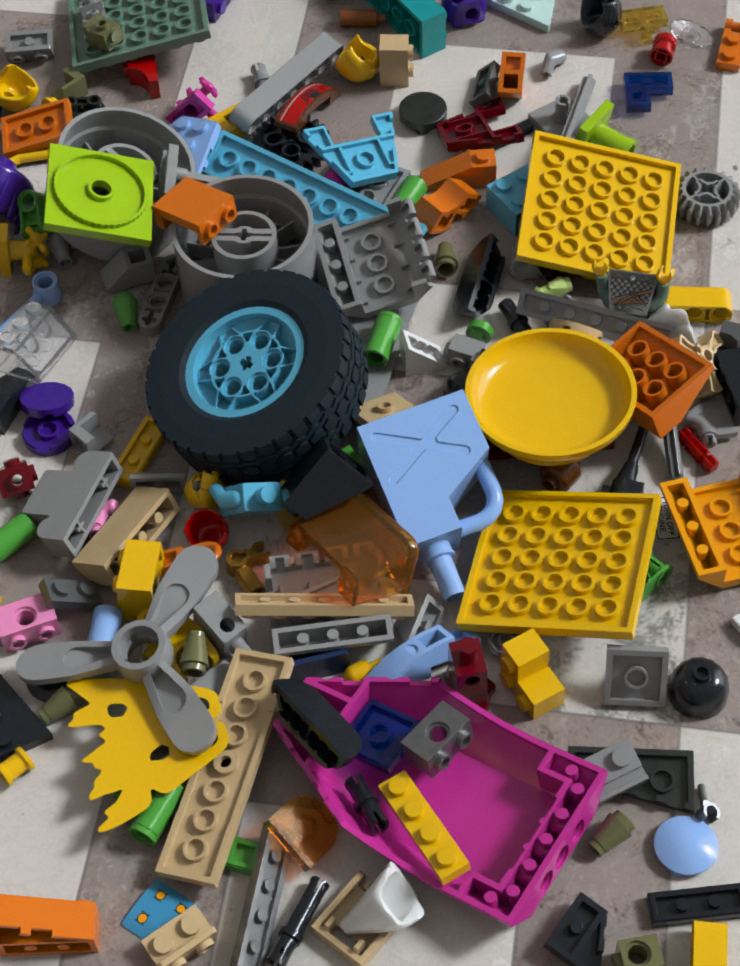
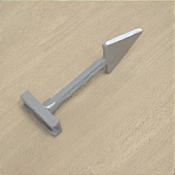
[157,143,307,200]

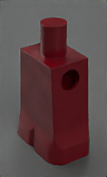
[444,637,496,711]

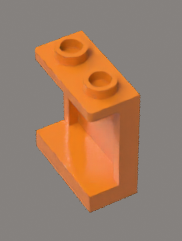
[152,176,237,245]

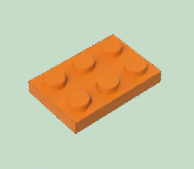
[1,97,73,159]

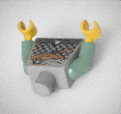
[592,258,675,318]

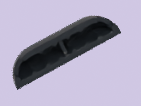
[452,233,505,317]
[271,679,362,769]

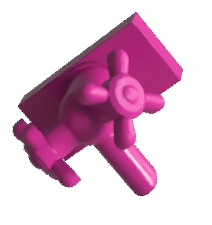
[165,77,218,124]

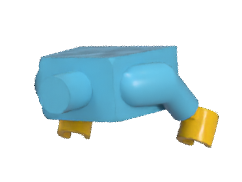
[200,470,285,517]

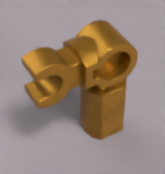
[226,541,271,593]

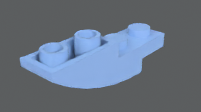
[366,624,481,681]

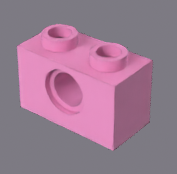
[0,593,62,653]

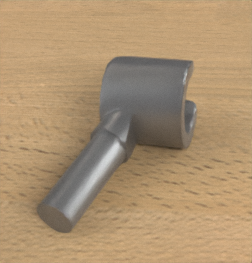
[695,784,720,824]

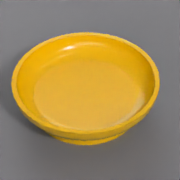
[465,328,637,466]

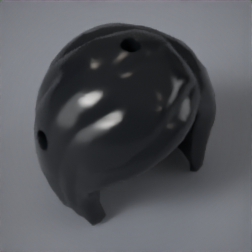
[580,0,622,37]

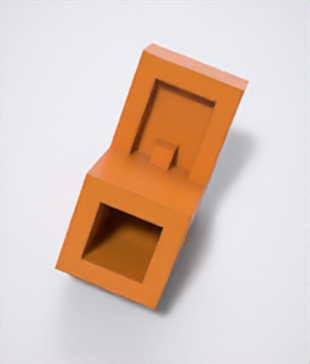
[498,51,526,99]

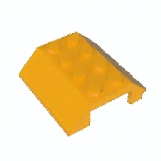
[659,471,740,589]

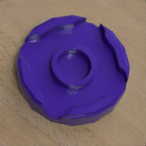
[19,382,74,419]
[22,413,75,457]

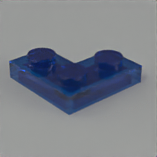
[623,72,673,113]

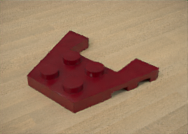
[436,97,525,152]

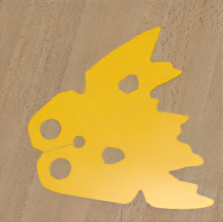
[66,678,229,832]

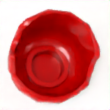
[184,508,230,549]

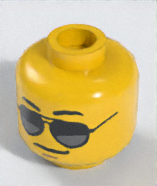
[184,472,226,510]

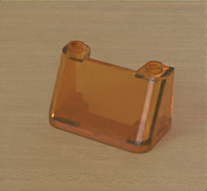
[286,492,419,606]

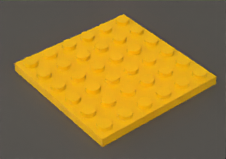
[515,130,681,279]
[456,490,662,640]

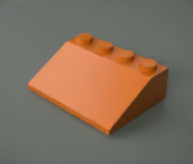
[611,321,714,439]

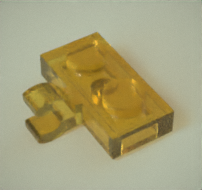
[619,5,668,44]

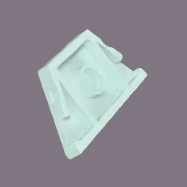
[487,0,555,33]

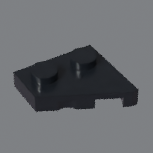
[543,892,608,966]

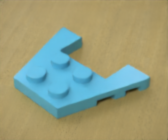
[302,111,398,188]

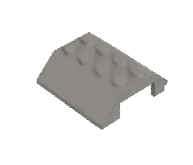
[314,196,437,319]
[264,543,394,656]

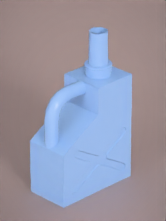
[357,389,504,603]

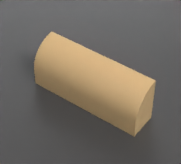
[71,486,181,586]

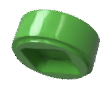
[466,319,494,344]

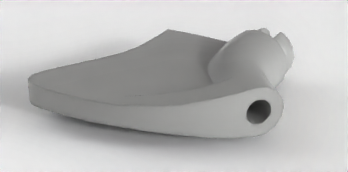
[684,397,738,449]

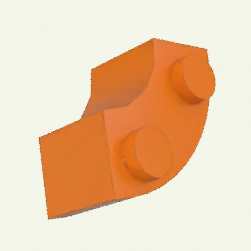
[414,177,482,234]

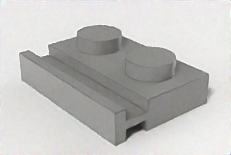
[584,738,649,805]

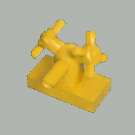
[0,223,50,277]

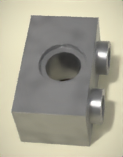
[400,700,474,779]

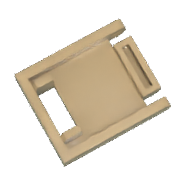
[311,871,396,966]

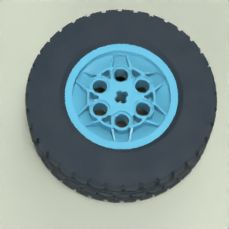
[145,269,369,486]

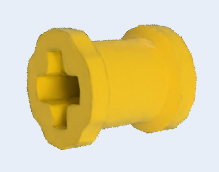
[0,746,35,787]

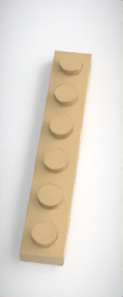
[235,593,415,620]

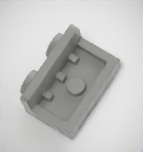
[4,28,54,63]

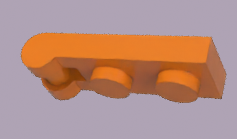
[715,18,740,73]

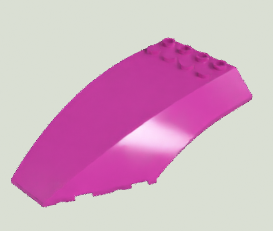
[272,677,608,928]

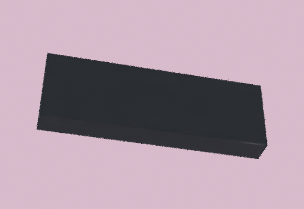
[646,883,740,928]

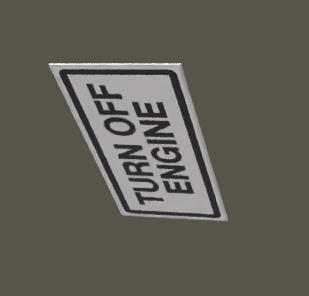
[655,496,681,541]

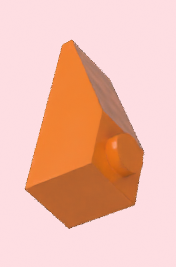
[420,149,497,192]

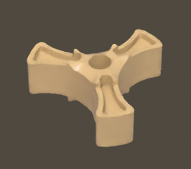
[672,330,724,399]

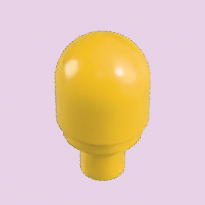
[343,658,381,681]

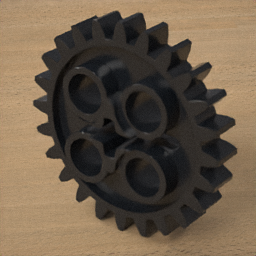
[252,115,329,172]

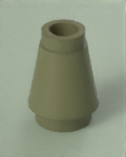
[433,241,458,278]
[179,630,209,677]
[37,685,84,725]
[587,810,635,857]

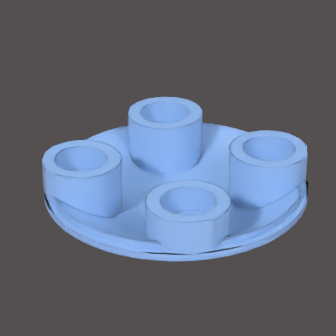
[654,816,718,877]

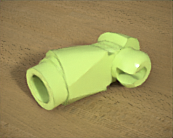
[534,276,573,297]

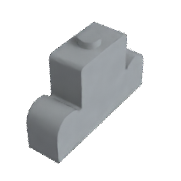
[22,451,123,558]

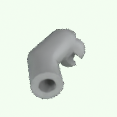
[540,49,567,77]

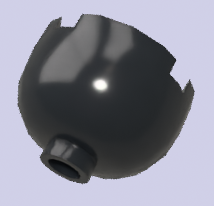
[668,657,730,719]

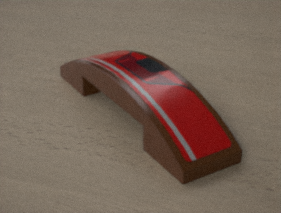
[274,83,341,133]

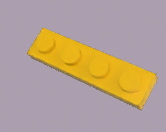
[378,770,471,886]

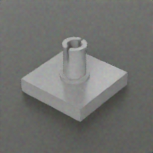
[528,94,590,136]
[603,644,669,707]

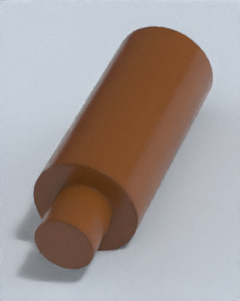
[340,9,386,27]

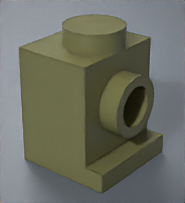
[82,13,124,52]

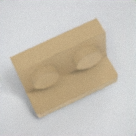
[140,904,217,966]

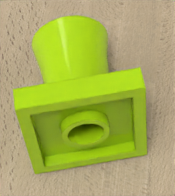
[576,99,638,153]

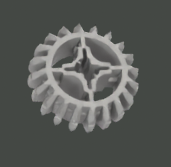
[676,167,740,228]

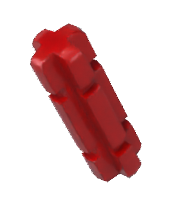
[678,427,719,473]

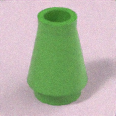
[112,292,138,332]

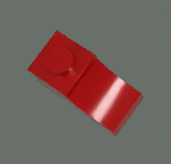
[123,55,161,99]

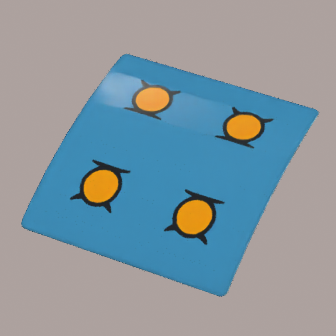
[121,879,201,939]

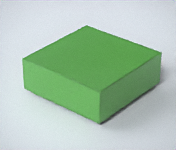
[224,836,259,876]

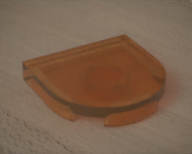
[263,795,338,872]

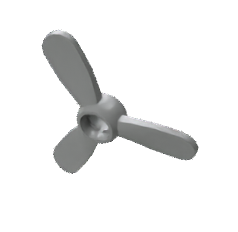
[16,545,219,755]

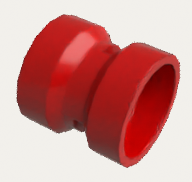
[649,32,677,66]

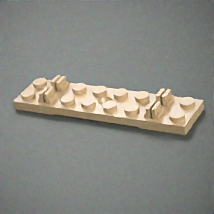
[155,648,295,889]

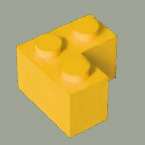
[112,539,165,621]
[499,628,565,720]

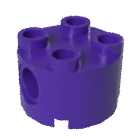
[441,0,487,28]

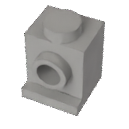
[443,333,486,371]

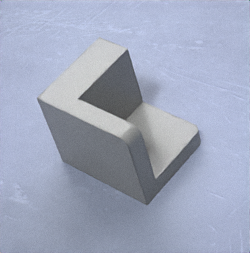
[68,411,114,453]

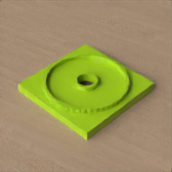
[43,143,154,247]

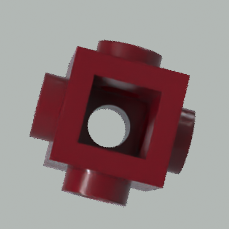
[0,457,38,499]

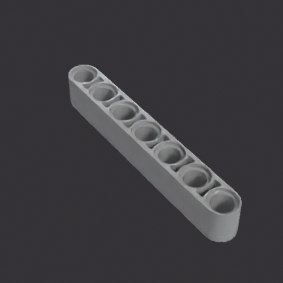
[229,32,344,135]

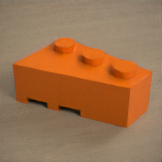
[0,894,101,956]

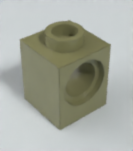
[611,934,665,966]

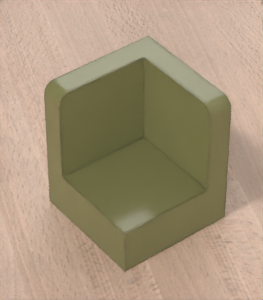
[52,65,88,100]

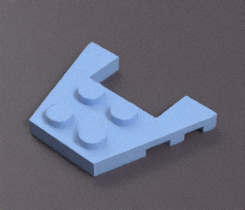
[170,115,221,174]

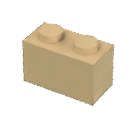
[379,34,414,87]

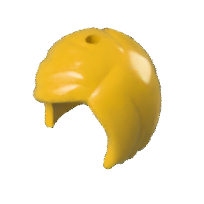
[334,34,380,83]
[0,64,39,112]

